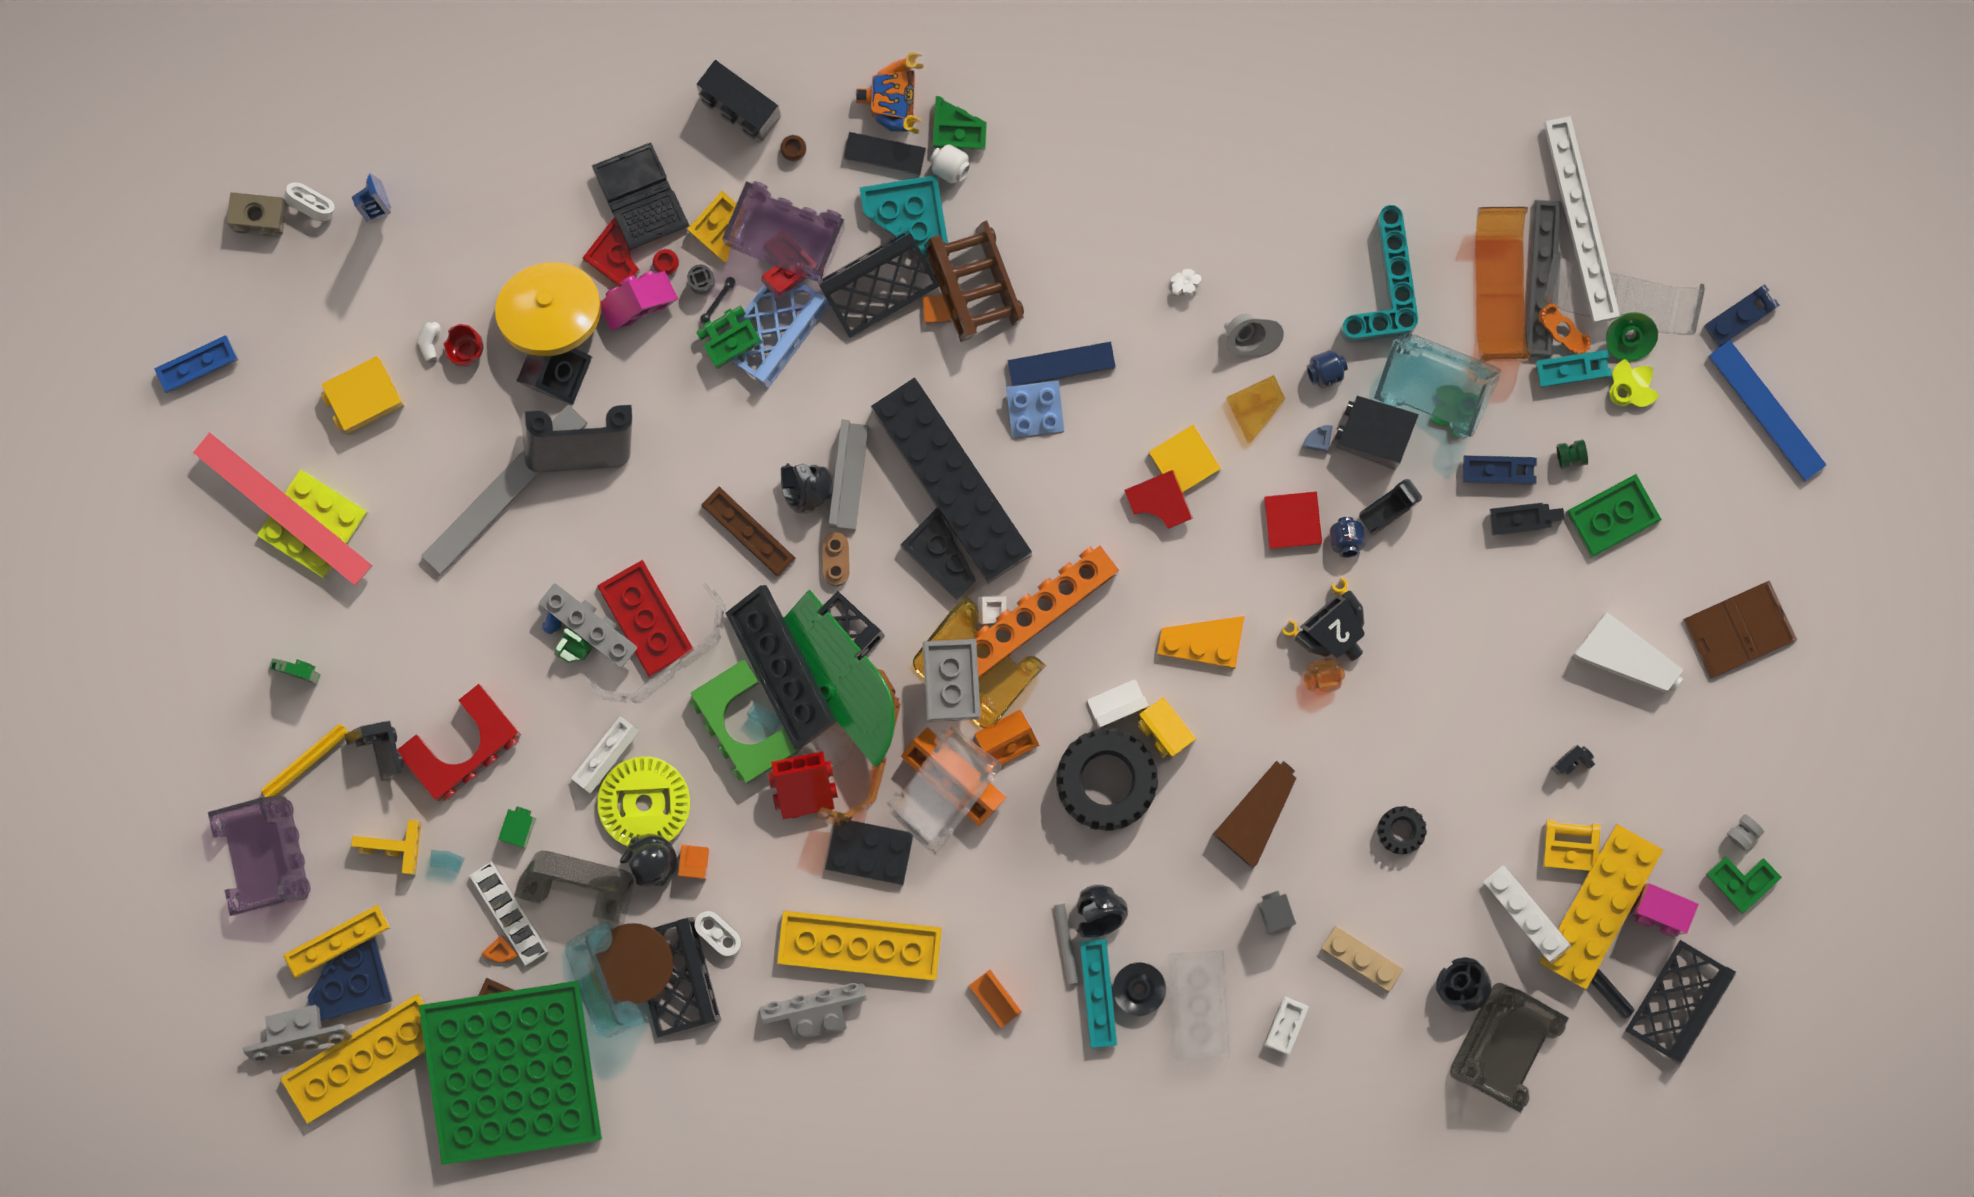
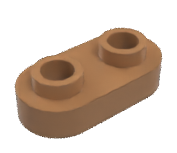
[822,532,850,586]

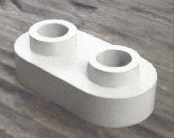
[284,183,334,221]
[695,911,742,956]

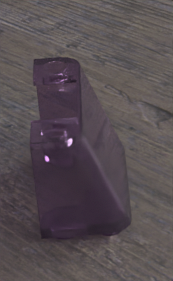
[722,181,845,281]
[208,796,311,916]

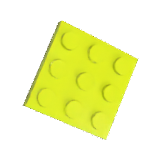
[257,469,368,579]

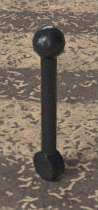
[700,277,736,323]

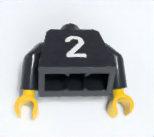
[1282,578,1365,661]

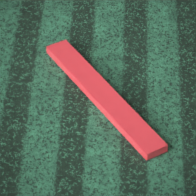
[193,432,373,586]

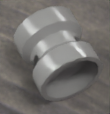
[1727,814,1764,852]

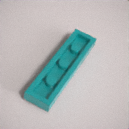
[1080,939,1117,1048]

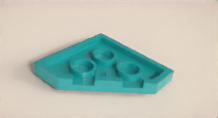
[859,175,948,257]

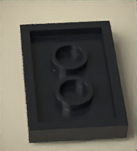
[825,817,914,885]

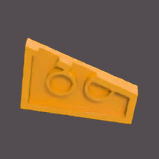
[1157,616,1244,668]

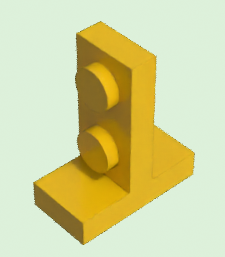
[351,820,422,875]

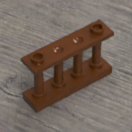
[924,221,1024,342]

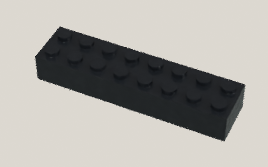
[871,377,1032,584]

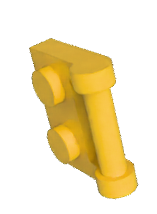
[1543,819,1601,871]

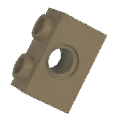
[227,192,286,236]

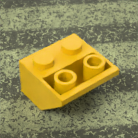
[1137,697,1196,760]

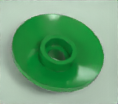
[1606,312,1658,361]

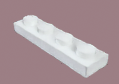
[1483,864,1572,964]

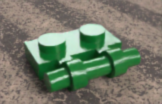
[696,305,763,369]

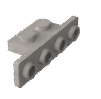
[539,583,637,668]
[760,983,867,1041]
[243,1005,352,1062]

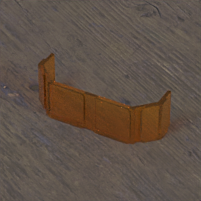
[1475,206,1531,362]
[816,669,901,826]

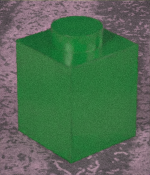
[498,806,536,849]

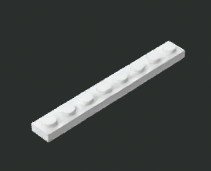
[1544,116,1620,324]

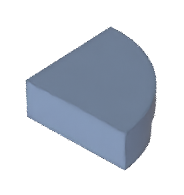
[1302,425,1333,452]

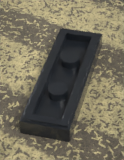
[844,132,926,175]

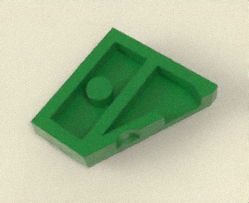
[933,96,987,150]
[269,658,321,684]

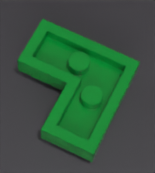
[1705,856,1782,914]

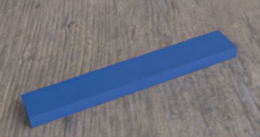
[1708,340,1827,482]

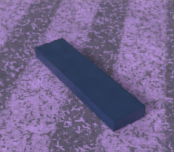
[1008,341,1116,386]

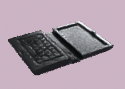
[591,142,690,250]

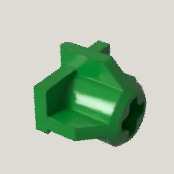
[554,628,593,663]

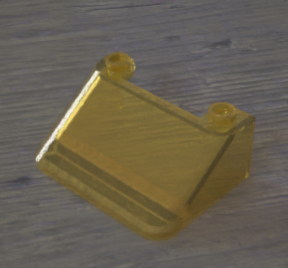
[913,596,1047,729]

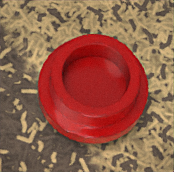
[653,249,679,275]

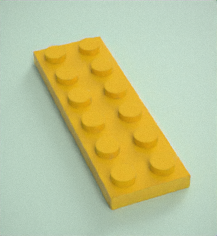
[1538,824,1664,990]
[777,911,942,981]
[280,993,425,1124]

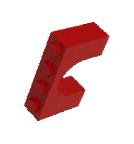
[397,683,521,802]

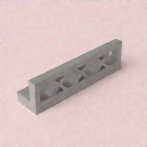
[829,419,869,530]

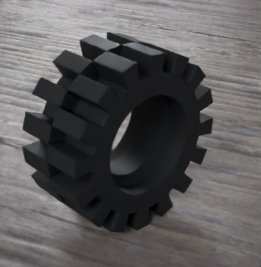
[1377,806,1427,855]

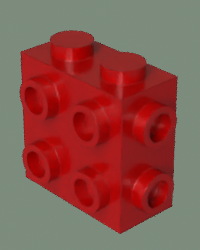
[768,751,838,819]

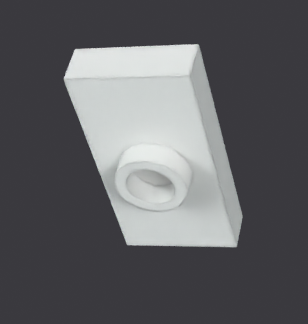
[1264,996,1309,1056]

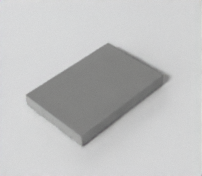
[922,639,981,722]

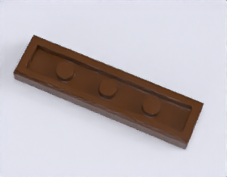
[701,486,796,577]

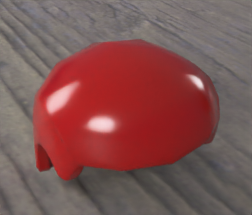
[443,324,484,367]

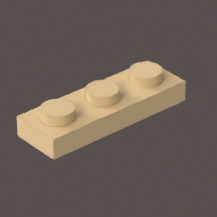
[1321,926,1403,992]

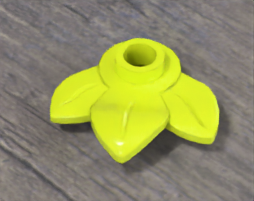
[1609,359,1659,407]

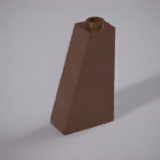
[1213,761,1296,869]

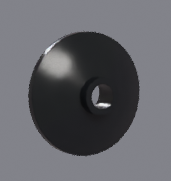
[1113,962,1166,1016]

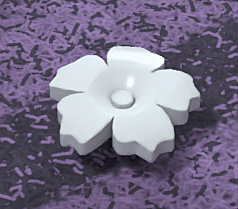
[1170,269,1203,296]

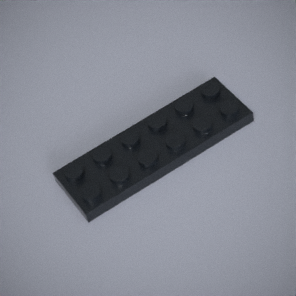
[725,585,837,750]

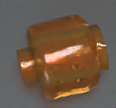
[1303,658,1345,695]

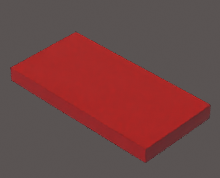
[597,559,695,678]

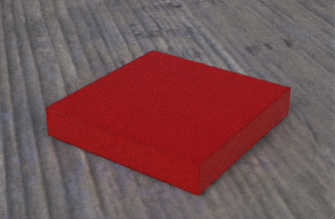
[1264,491,1322,550]

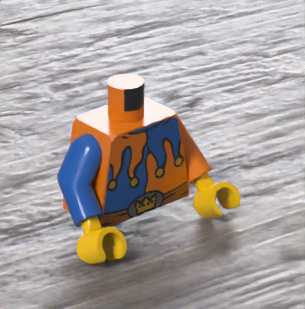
[856,52,924,134]

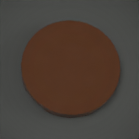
[593,923,674,1004]

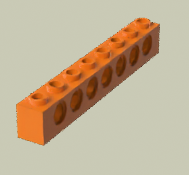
[974,545,1119,679]

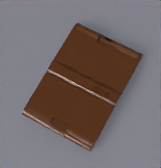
[1683,580,1797,679]

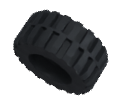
[1056,728,1158,831]

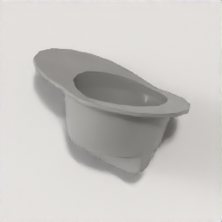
[1224,314,1284,356]

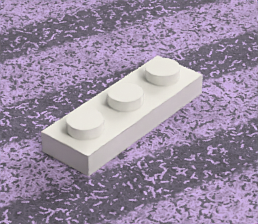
[571,716,639,794]

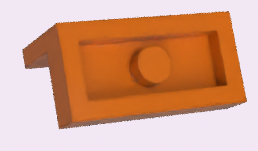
[974,710,1039,770]
[969,969,1022,1028]

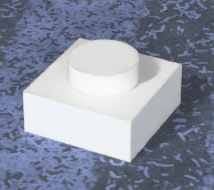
[978,596,1006,624]

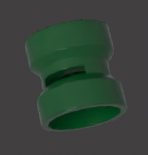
[1556,440,1588,470]

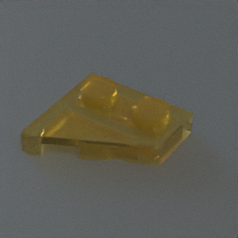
[1226,375,1285,444]

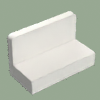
[1088,680,1149,729]

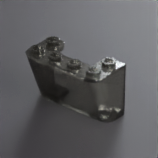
[514,850,634,924]

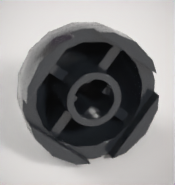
[1436,957,1491,1012]

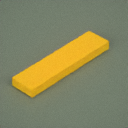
[283,904,391,979]

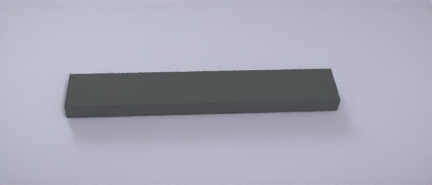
[1525,200,1561,358]

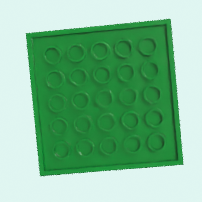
[419,980,602,1165]

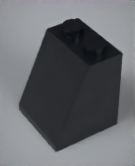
[1334,395,1419,470]

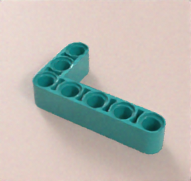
[1341,205,1418,342]

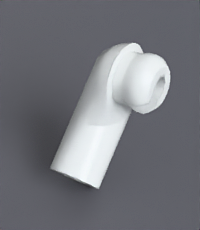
[418,322,441,362]

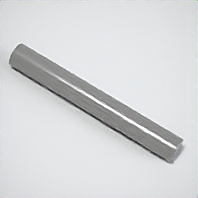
[1054,904,1078,984]

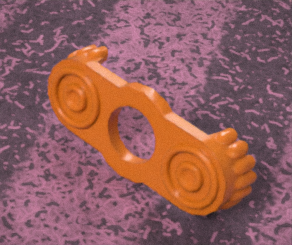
[1539,304,1591,354]

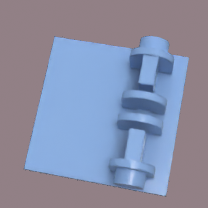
[1006,381,1064,438]

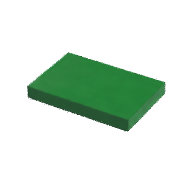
[1566,474,1662,558]

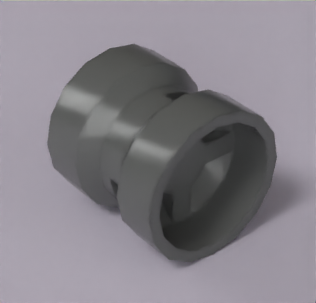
[687,264,715,295]

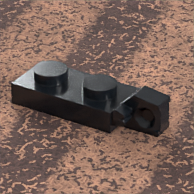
[1489,502,1565,536]

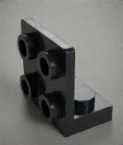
[345,721,403,781]

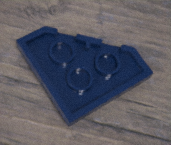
[307,937,393,1021]

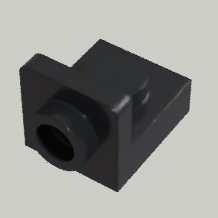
[1551,745,1595,775]

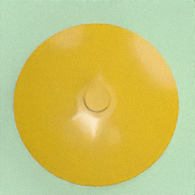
[495,262,601,356]

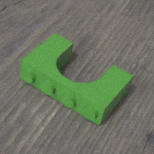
[689,659,801,784]

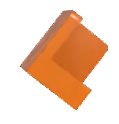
[678,844,709,879]

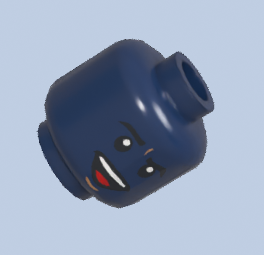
[1306,350,1348,388]
[1330,517,1366,558]

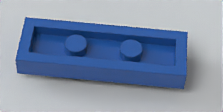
[154,335,238,393]

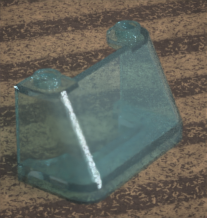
[1374,334,1502,438]
[565,921,649,1038]

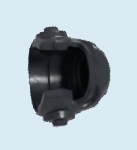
[781,463,832,514]
[619,834,677,886]
[1077,884,1128,938]

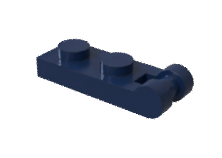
[1704,284,1780,347]
[1463,455,1537,485]

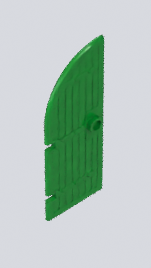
[784,590,895,768]

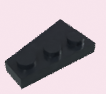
[900,508,976,600]

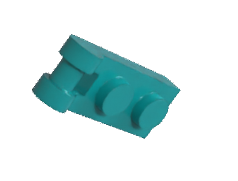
[1535,350,1612,388]

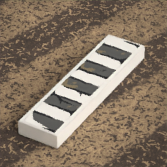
[469,861,549,966]

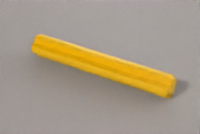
[261,724,348,800]

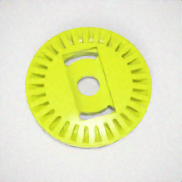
[597,757,691,846]

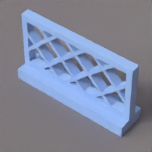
[731,282,830,388]

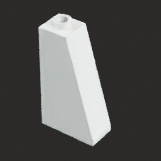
[1572,612,1683,693]

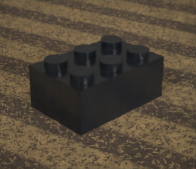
[696,59,781,141]

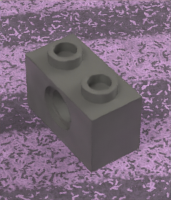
[1258,891,1296,934]

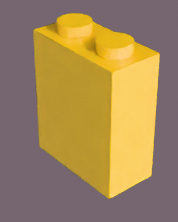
[320,355,405,434]

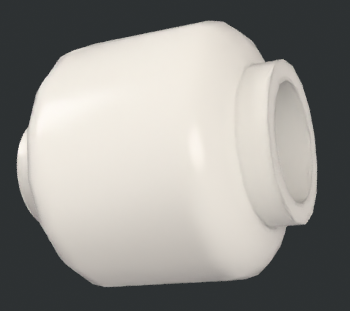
[930,145,971,184]

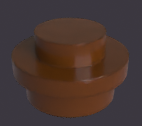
[780,135,807,161]

